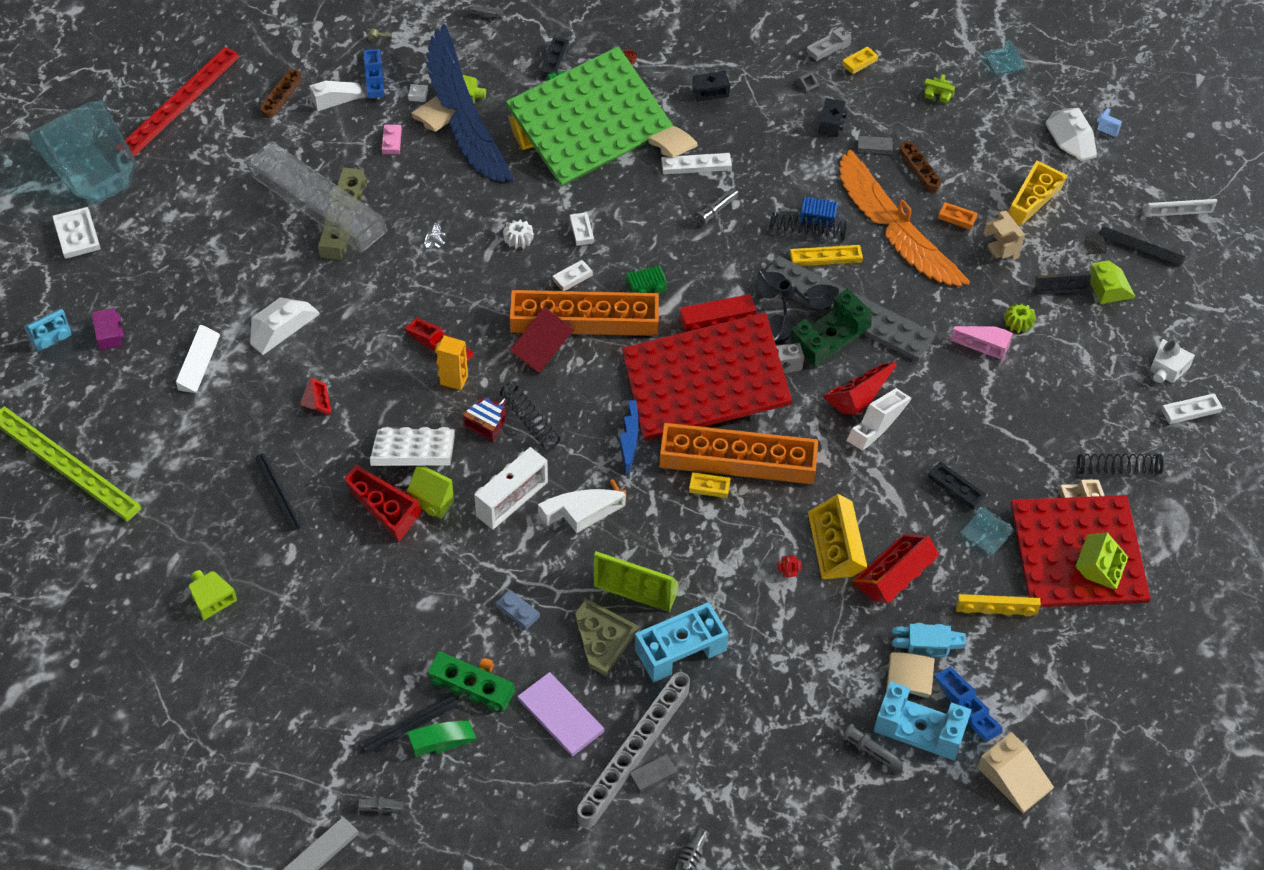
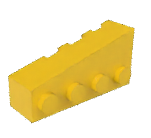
[1008,160,1068,226]

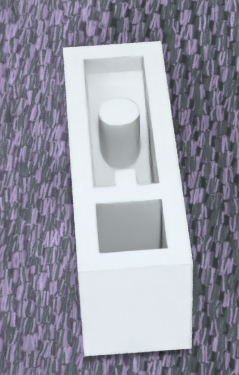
[310,81,365,111]

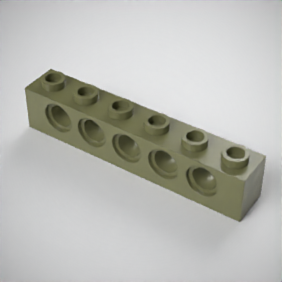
[318,167,367,260]

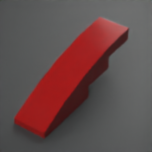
[404,317,474,361]

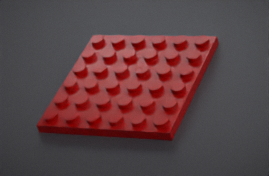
[1010,495,1151,608]

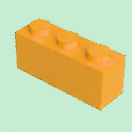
[435,336,468,390]

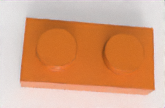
[938,202,978,230]

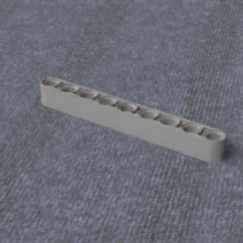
[577,672,690,828]

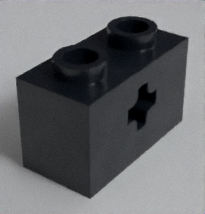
[692,71,730,102]
[818,98,848,137]

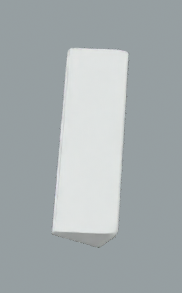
[1142,199,1217,217]
[176,325,220,393]

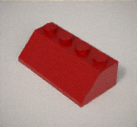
[852,534,939,603]

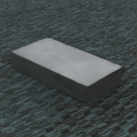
[858,136,892,155]
[630,754,678,793]

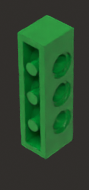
[427,651,515,712]

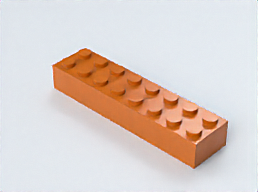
[510,290,659,336]
[659,423,818,484]

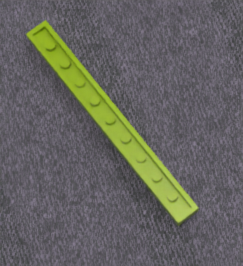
[0,406,141,522]

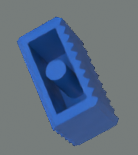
[800,197,838,227]

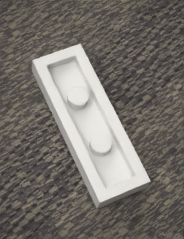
[1162,393,1223,424]

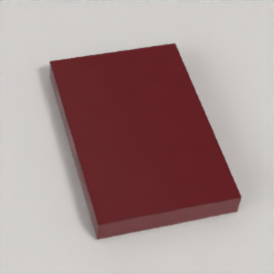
[510,306,574,374]

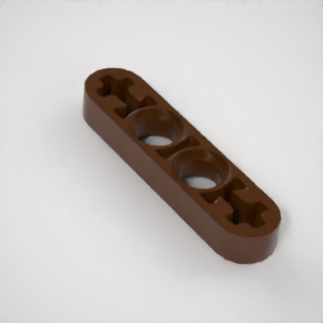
[260,69,302,118]
[899,141,941,193]

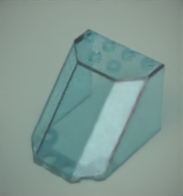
[27,99,137,203]

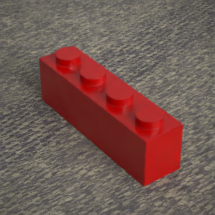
[679,294,757,332]

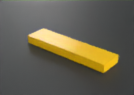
[789,245,863,266]

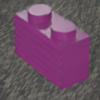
[92,308,124,350]

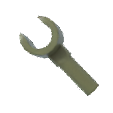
[368,28,392,42]

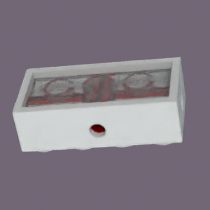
[474,447,548,530]

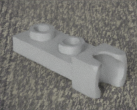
[806,27,851,61]

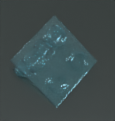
[984,40,1027,75]
[960,506,1015,556]

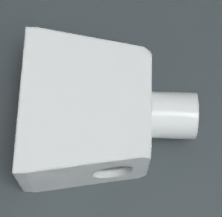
[1150,339,1195,383]

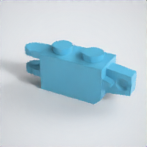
[892,623,966,657]

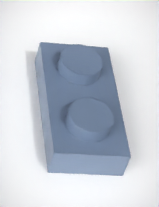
[496,590,540,630]

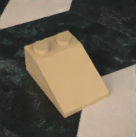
[977,732,1054,813]

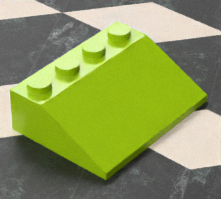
[594,551,678,612]

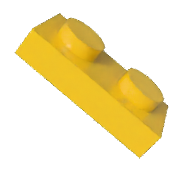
[842,47,878,74]
[689,472,731,498]

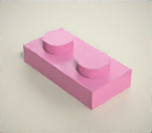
[382,125,402,155]

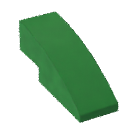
[407,721,476,758]

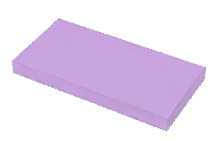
[518,672,604,757]

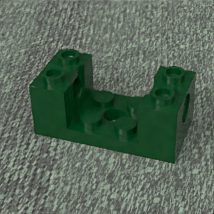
[791,288,872,368]

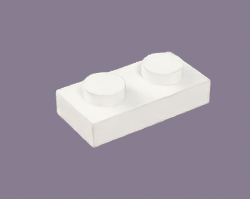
[570,212,594,246]
[553,260,593,291]

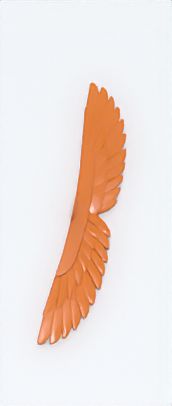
[839,150,970,287]

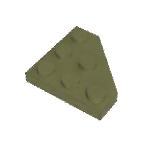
[575,599,638,676]

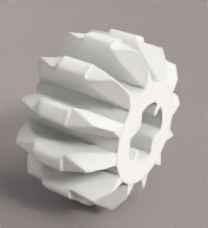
[503,219,533,249]

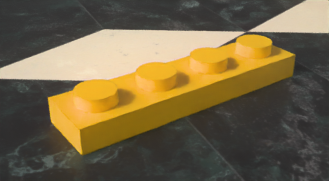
[956,594,1041,616]

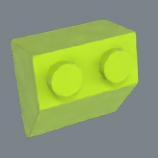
[1089,260,1135,304]
[407,465,454,519]

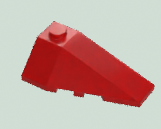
[823,362,897,415]

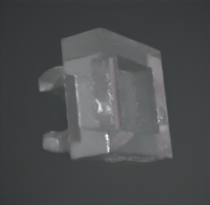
[424,223,446,249]

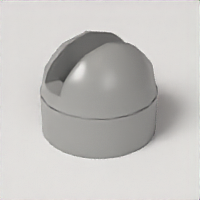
[1163,340,1181,356]

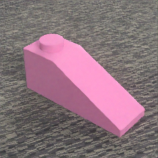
[951,326,1013,360]

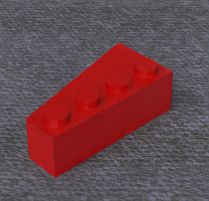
[344,465,422,542]

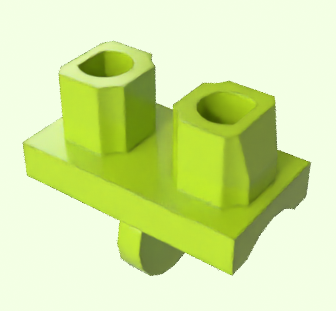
[924,74,955,104]

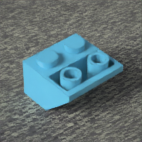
[24,309,72,352]

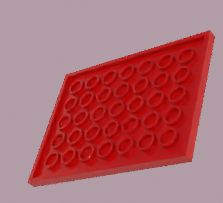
[622,312,793,441]

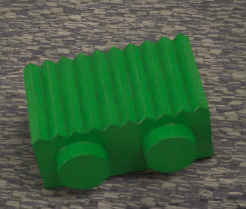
[625,265,667,294]

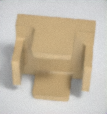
[983,210,1025,260]

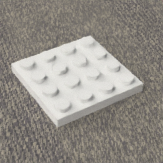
[370,427,455,466]

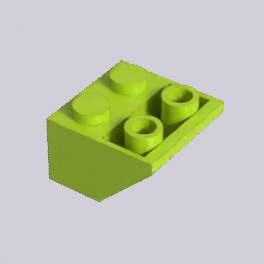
[1075,532,1128,589]

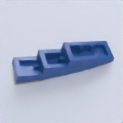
[364,49,385,98]
[619,400,638,475]
[934,666,1003,742]

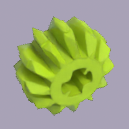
[1004,303,1036,333]

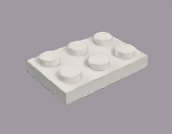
[53,207,101,259]

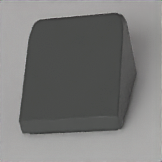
[795,71,820,93]

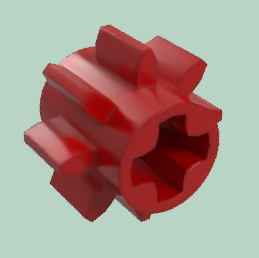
[777,555,802,577]

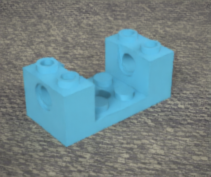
[635,602,729,683]
[874,681,971,761]

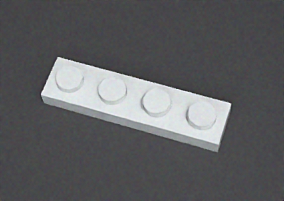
[661,153,732,174]

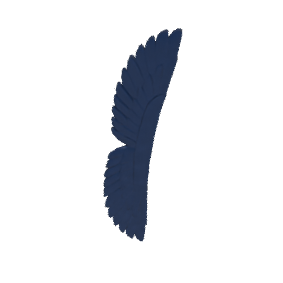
[426,24,514,183]

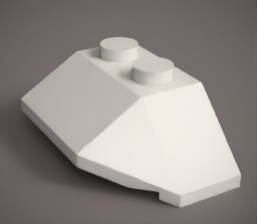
[1045,108,1097,161]
[250,297,319,355]

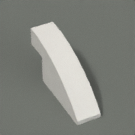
[847,388,911,451]
[538,489,626,533]

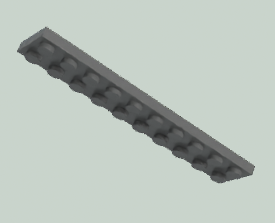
[766,256,937,362]

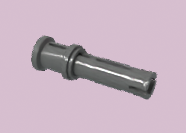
[694,188,738,227]
[842,724,905,773]

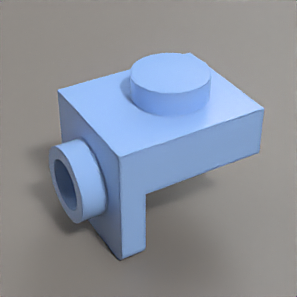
[1097,108,1122,137]

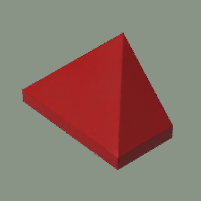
[300,378,331,415]

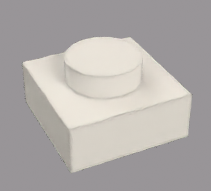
[408,84,428,102]

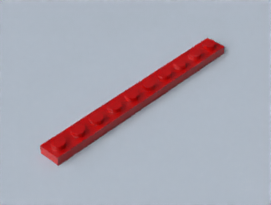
[116,47,239,160]

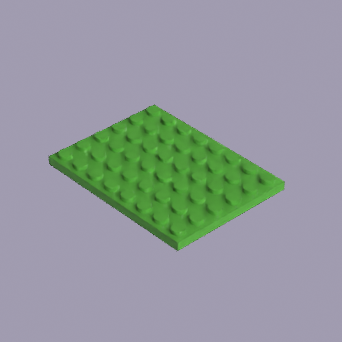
[505,46,673,187]

